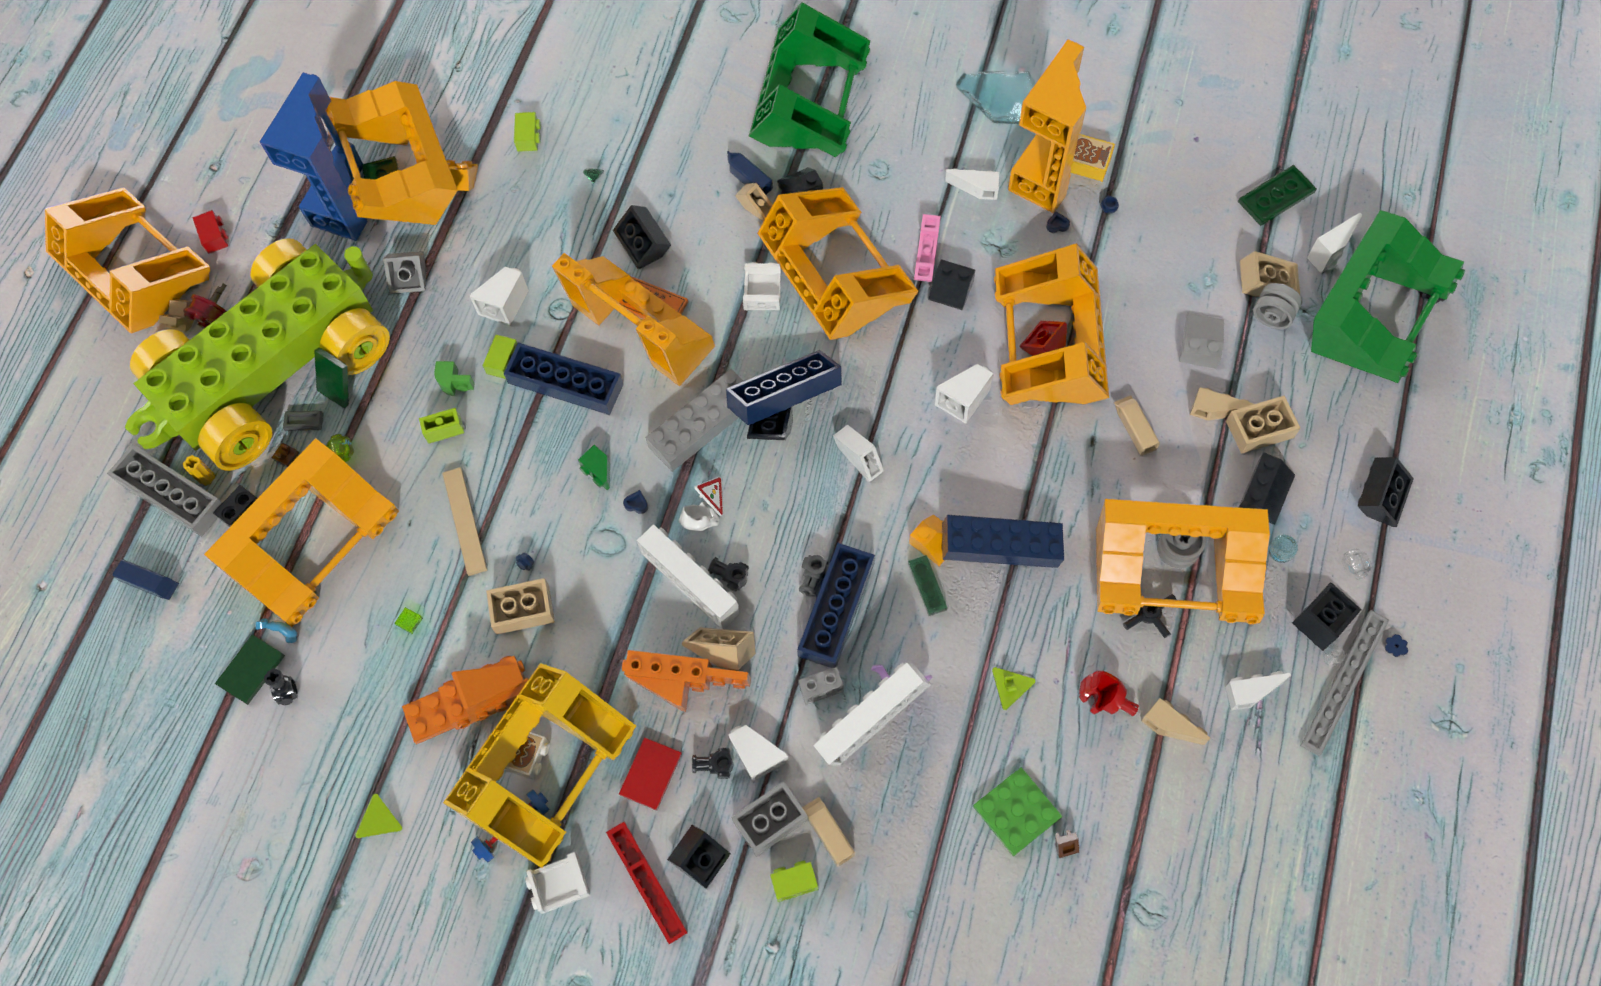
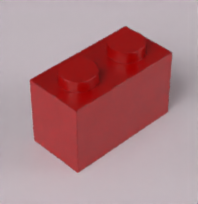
[192,210,229,254]

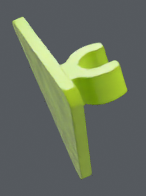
[992,667,1036,710]
[355,794,402,838]

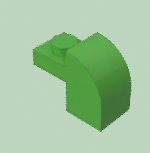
[434,361,475,396]

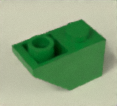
[578,445,610,490]

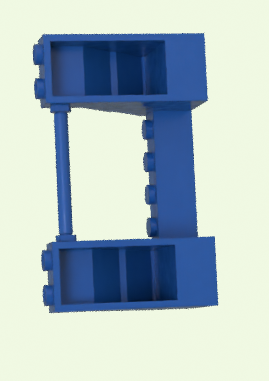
[259,72,367,241]

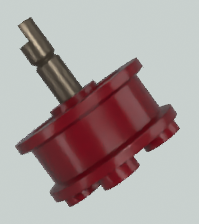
[183,283,227,329]

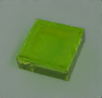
[394,607,423,634]

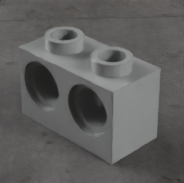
[798,667,844,705]

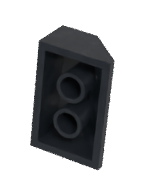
[613,205,671,269]
[1238,452,1295,525]
[1358,457,1414,527]

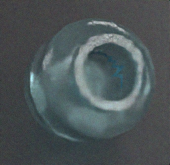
[1269,534,1298,563]

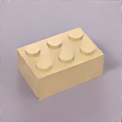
[1226,395,1300,454]
[486,578,555,635]

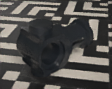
[708,557,749,592]
[264,669,298,705]
[692,748,734,779]

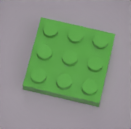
[973,767,1062,857]

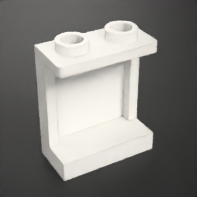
[743,262,781,310]
[525,852,591,914]

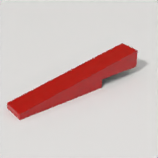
[606,821,688,944]

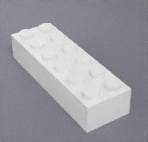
[637,524,740,629]
[813,663,931,766]

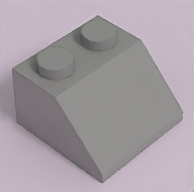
[383,251,426,294]

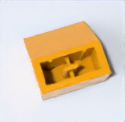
[446,160,478,191]

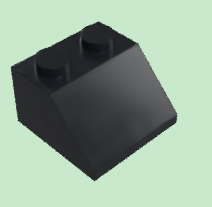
[928,259,975,311]
[667,825,731,889]

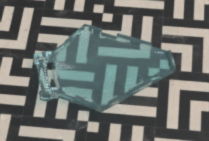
[956,71,1036,124]

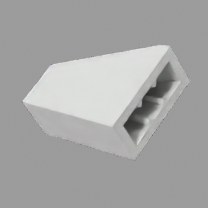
[833,425,884,482]
[728,725,789,782]

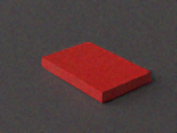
[619,737,682,811]

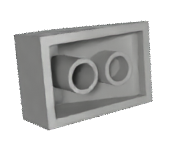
[1179,313,1224,369]

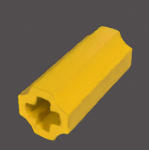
[183,455,215,486]

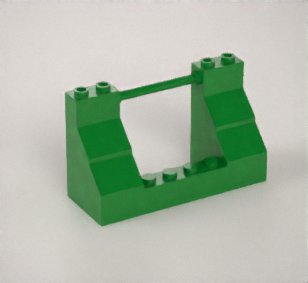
[749,2,871,158]
[1311,210,1465,383]

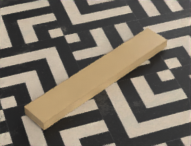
[442,467,488,576]

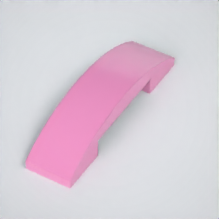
[914,214,941,282]

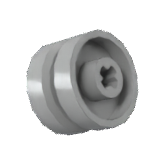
[1253,283,1302,329]
[1157,534,1206,569]

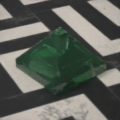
[583,168,604,183]

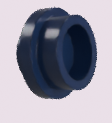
[1101,196,1119,214]
[516,552,534,571]

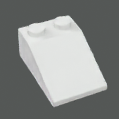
[1307,213,1362,273]

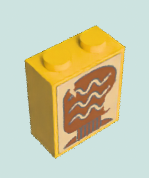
[1070,134,1115,182]

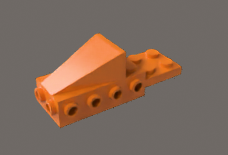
[622,650,751,712]
[402,656,529,745]

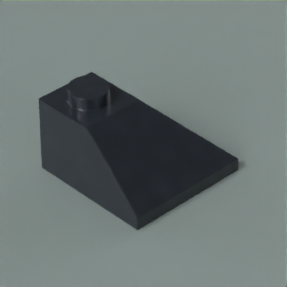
[777,167,823,194]

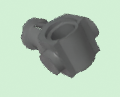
[799,555,829,596]

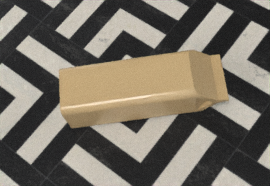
[1114,395,1160,456]
[802,797,855,867]

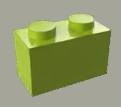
[514,112,541,152]
[482,334,518,379]
[419,408,465,444]
[770,860,819,903]

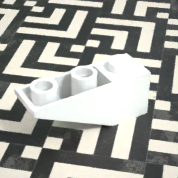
[945,169,999,200]
[1225,671,1291,710]

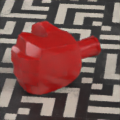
[1079,671,1139,716]

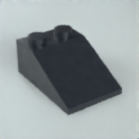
[747,407,793,440]
[1292,582,1362,651]

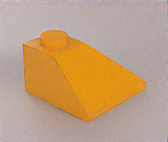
[909,514,945,567]

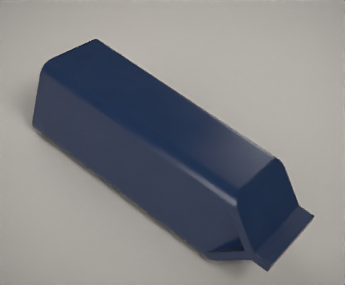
[727,151,773,195]
[113,559,180,600]

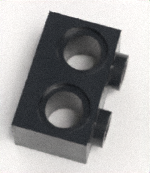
[213,485,257,527]

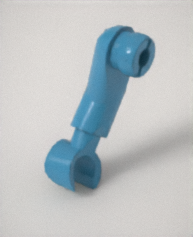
[256,618,298,643]

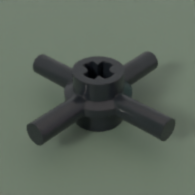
[1123,594,1176,639]

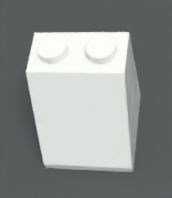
[470,267,529,326]
[935,364,993,423]

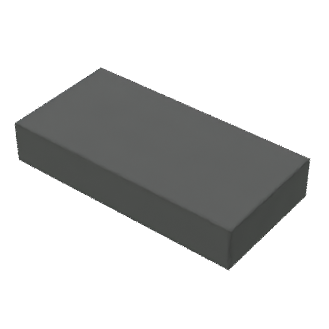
[283,411,324,431]

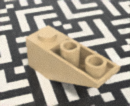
[1190,387,1254,420]
[1142,698,1210,745]

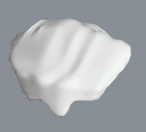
[679,502,719,531]

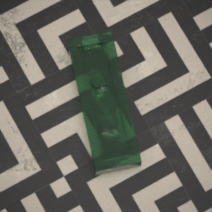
[908,555,948,616]

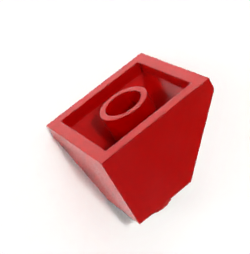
[1020,321,1067,356]

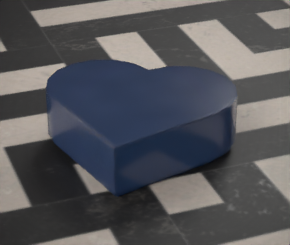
[1046,211,1070,233]
[623,490,648,514]

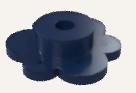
[1385,634,1408,657]

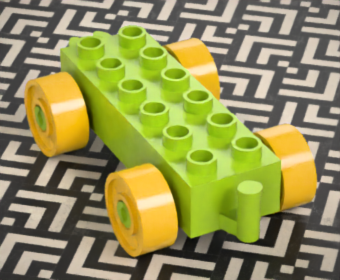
[125,238,390,471]

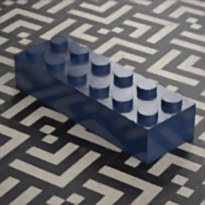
[503,342,624,415]
[726,350,842,425]
[942,514,1064,568]
[797,543,875,668]

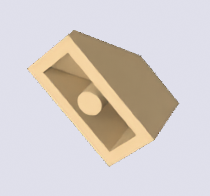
[735,183,773,222]

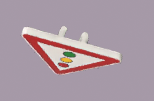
[695,477,723,516]

